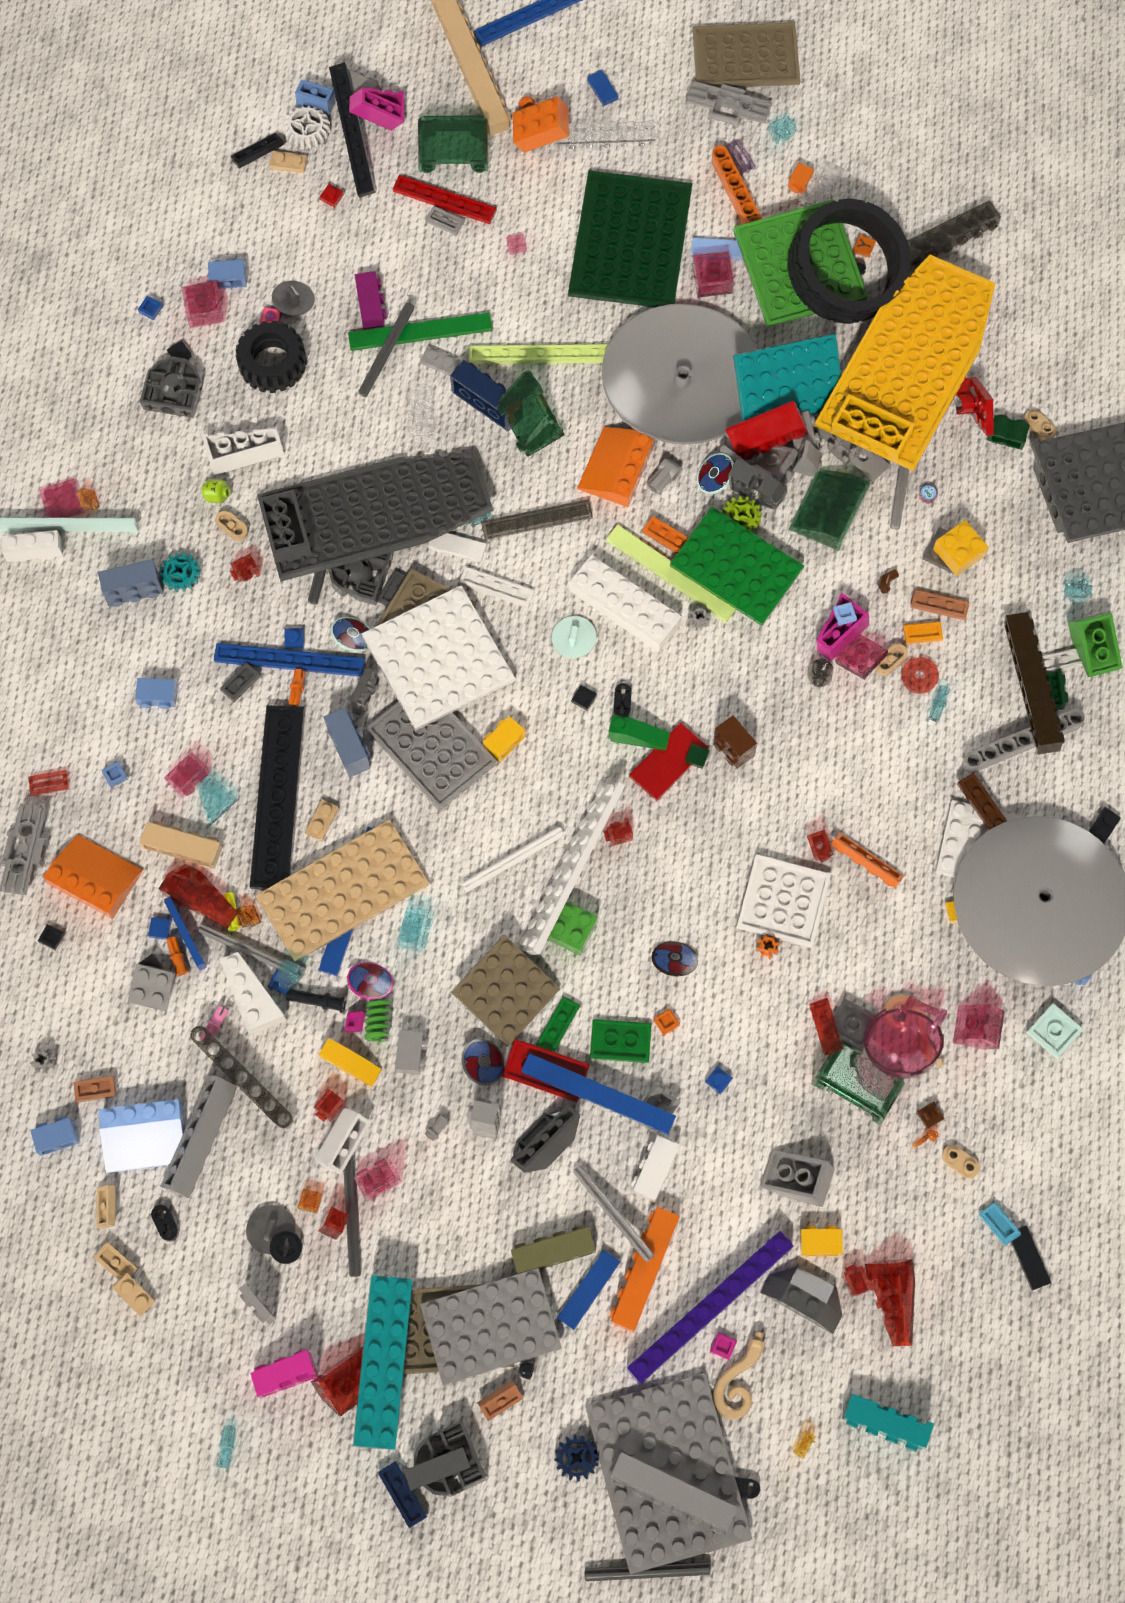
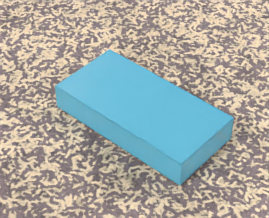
[979,1202,1021,1246]

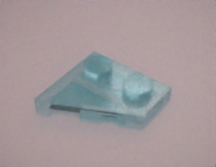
[196,773,237,826]

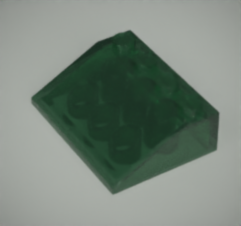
[789,469,871,551]

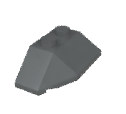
[511,1104,580,1173]
[761,1266,842,1334]

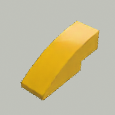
[318,1038,382,1087]

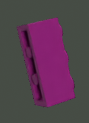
[354,271,387,330]

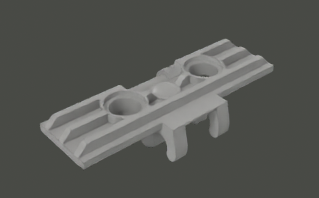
[685,81,772,128]
[815,417,890,483]
[0,803,49,895]

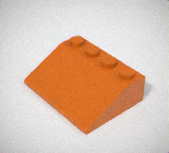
[577,427,655,507]
[43,834,143,919]

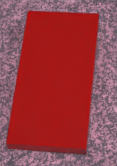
[629,722,708,801]
[502,1039,590,1103]

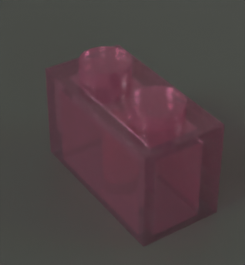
[164,752,210,798]

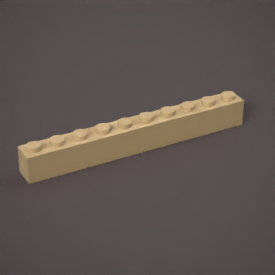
[430,0,511,136]

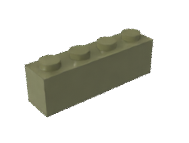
[511,1225,596,1274]

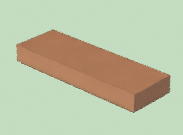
[910,589,970,621]

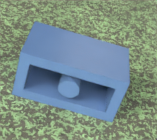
[295,79,335,116]
[208,259,247,290]
[135,678,178,709]
[30,1116,79,1156]

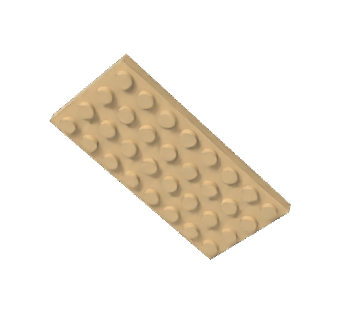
[255,819,429,963]

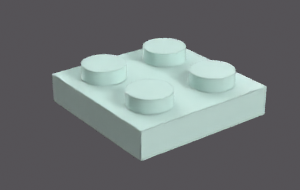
[1027,1003,1084,1059]

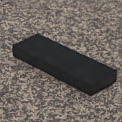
[230,133,284,168]
[1011,1225,1051,1291]

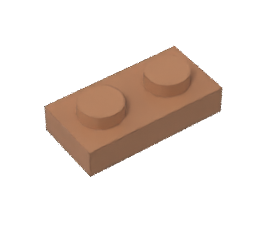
[73,1076,116,1103]
[477,1380,523,1421]

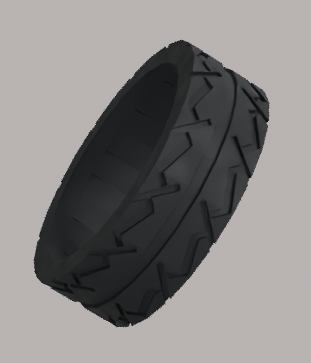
[787,198,911,324]

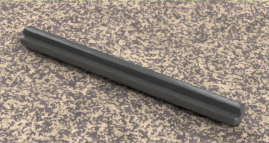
[358,302,414,397]
[343,1156,361,1277]
[584,1562,711,1582]

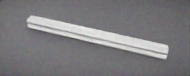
[462,827,564,892]

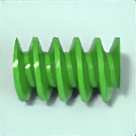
[364,999,392,1042]

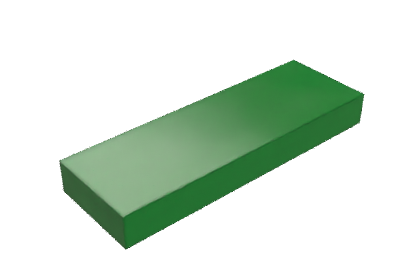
[535,996,581,1052]

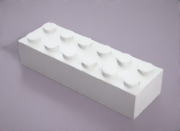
[569,555,682,652]

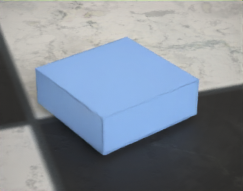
[833,602,857,626]

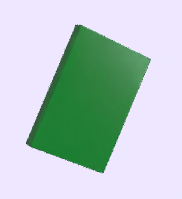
[590,1019,652,1063]

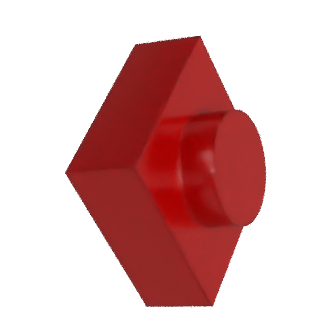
[319,184,344,208]

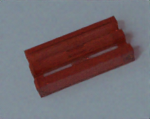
[28,770,69,796]

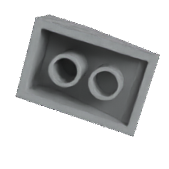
[760,1149,835,1207]

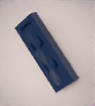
[377,1461,427,1529]

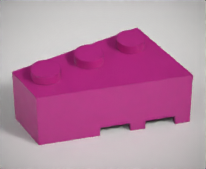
[349,88,404,131]
[816,592,869,662]
[250,1350,319,1398]

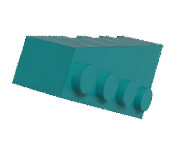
[842,1394,934,1452]

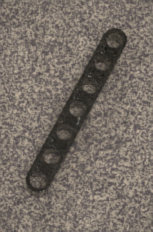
[190,1026,294,1130]

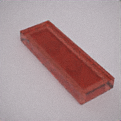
[809,998,844,1056]

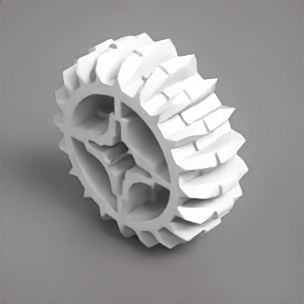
[283,104,330,151]

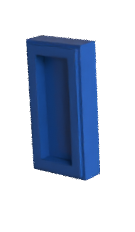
[587,70,618,106]

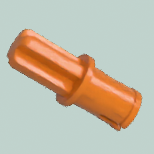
[288,669,306,706]
[167,936,189,976]

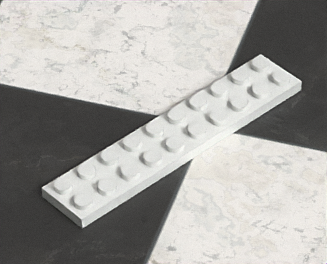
[519,782,625,955]

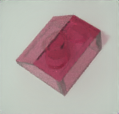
[953,1004,1005,1050]
[354,1158,402,1202]

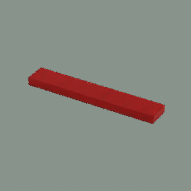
[393,175,497,224]

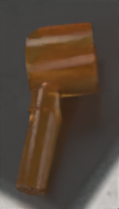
[912,1129,940,1149]

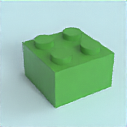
[547,901,598,956]

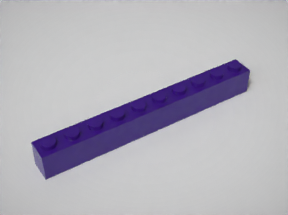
[626,1231,794,1385]

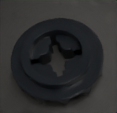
[270,1231,302,1264]

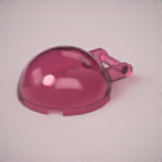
[863,995,948,1079]

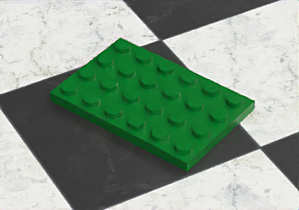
[670,507,804,626]

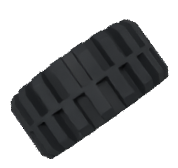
[236,321,307,393]

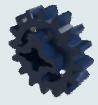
[554,1434,599,1482]

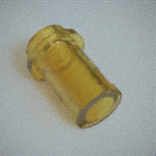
[793,1430,816,1459]

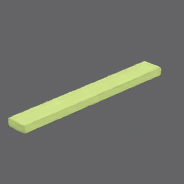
[469,344,608,364]
[607,525,736,623]

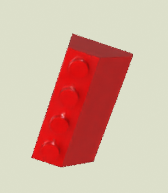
[725,401,808,460]

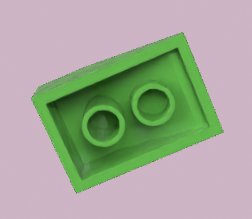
[1068,613,1123,677]

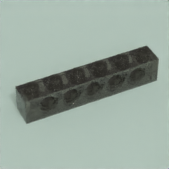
[907,200,1001,269]

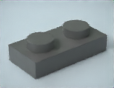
[220,663,260,702]

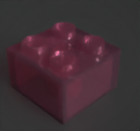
[692,251,734,298]
[181,280,225,328]

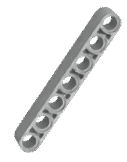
[962,709,1085,773]

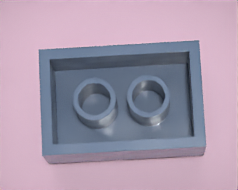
[98,559,163,607]
[323,707,372,778]

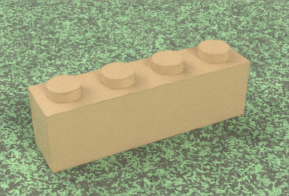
[139,821,222,869]

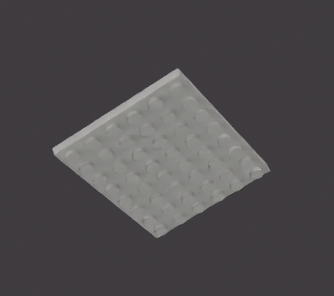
[585,1373,753,1575]

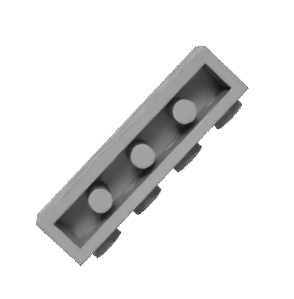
[467,1099,501,1140]

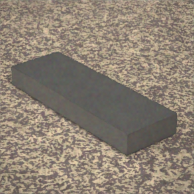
[404,1447,470,1491]

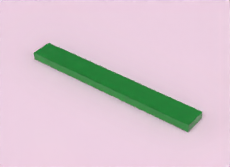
[348,312,492,351]

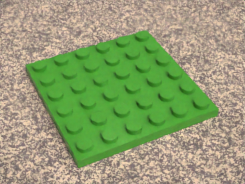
[733,199,868,328]

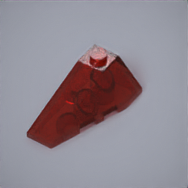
[158,864,238,929]
[865,1259,915,1346]
[311,1346,363,1417]

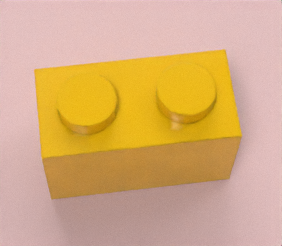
[483,716,526,762]
[800,1225,843,1256]

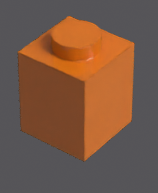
[788,163,814,195]

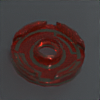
[901,657,939,694]

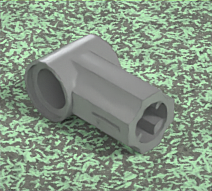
[647,457,682,494]

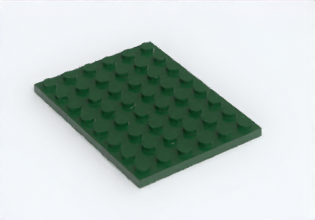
[568,170,693,307]

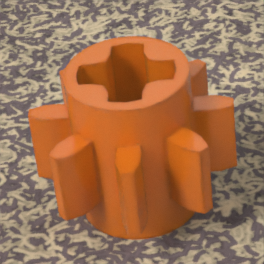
[755,934,780,960]

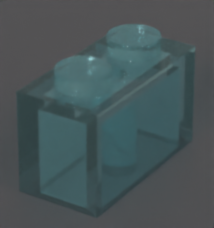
[397,907,433,953]

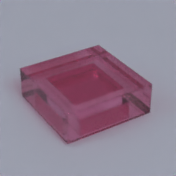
[506,234,527,255]

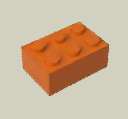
[512,96,569,152]

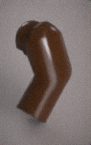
[878,569,899,594]

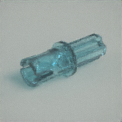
[929,685,950,722]
[217,1425,236,1469]

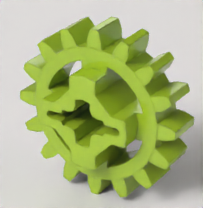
[722,496,762,532]

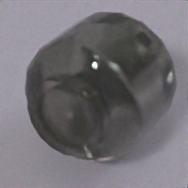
[808,659,834,687]

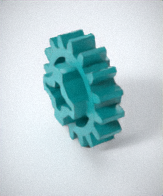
[160,552,201,593]

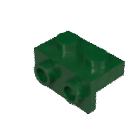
[1046,668,1068,710]

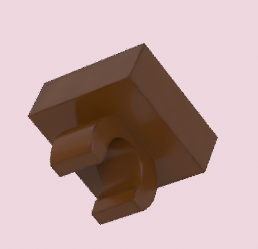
[916,1102,945,1129]

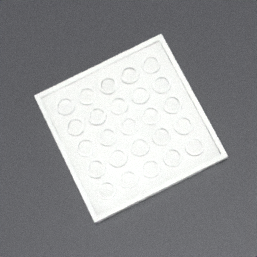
[362,586,515,731]

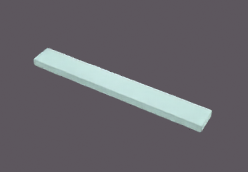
[0,517,138,532]

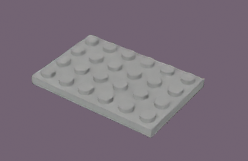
[366,701,498,811]
[420,1268,562,1386]

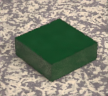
[685,744,710,769]

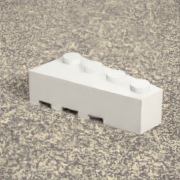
[202,428,284,475]
[220,952,287,1035]

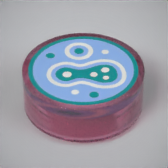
[919,484,938,504]

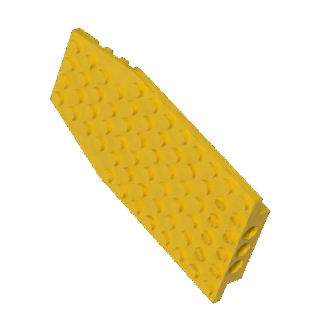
[815,255,996,471]

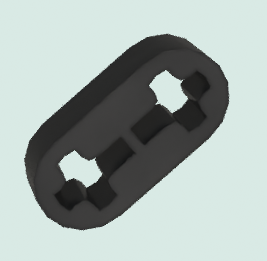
[613,683,632,717]
[151,1205,179,1242]
[735,1477,760,1499]

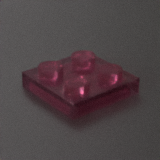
[39,479,85,518]
[835,634,889,680]

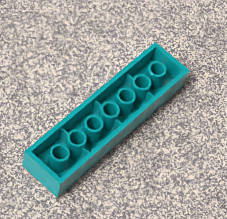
[352,1275,413,1451]

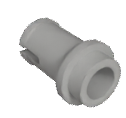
[425,1115,449,1141]

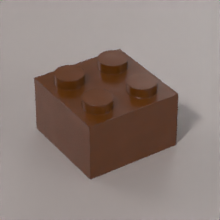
[713,715,757,769]

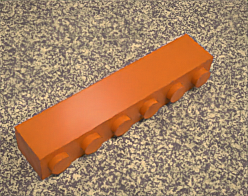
[609,1207,680,1333]

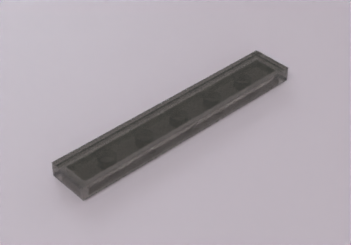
[481,499,593,540]

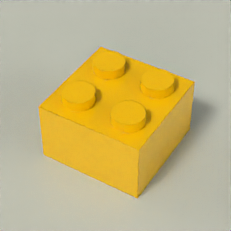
[933,520,989,577]

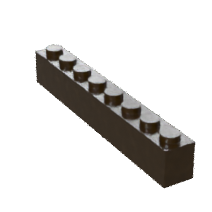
[1004,612,1065,755]

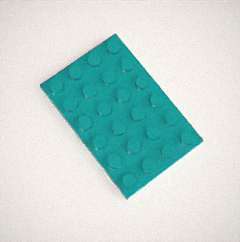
[733,334,841,422]

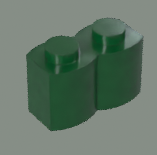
[987,415,1030,450]

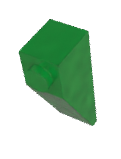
[608,715,670,751]

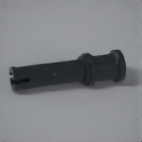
[286,988,347,1013]

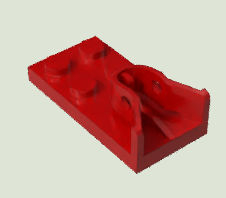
[956,377,994,436]

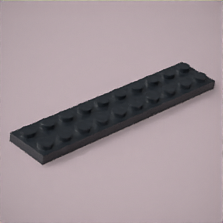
[249,705,305,890]

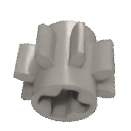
[688,606,711,630]
[30,1048,56,1074]

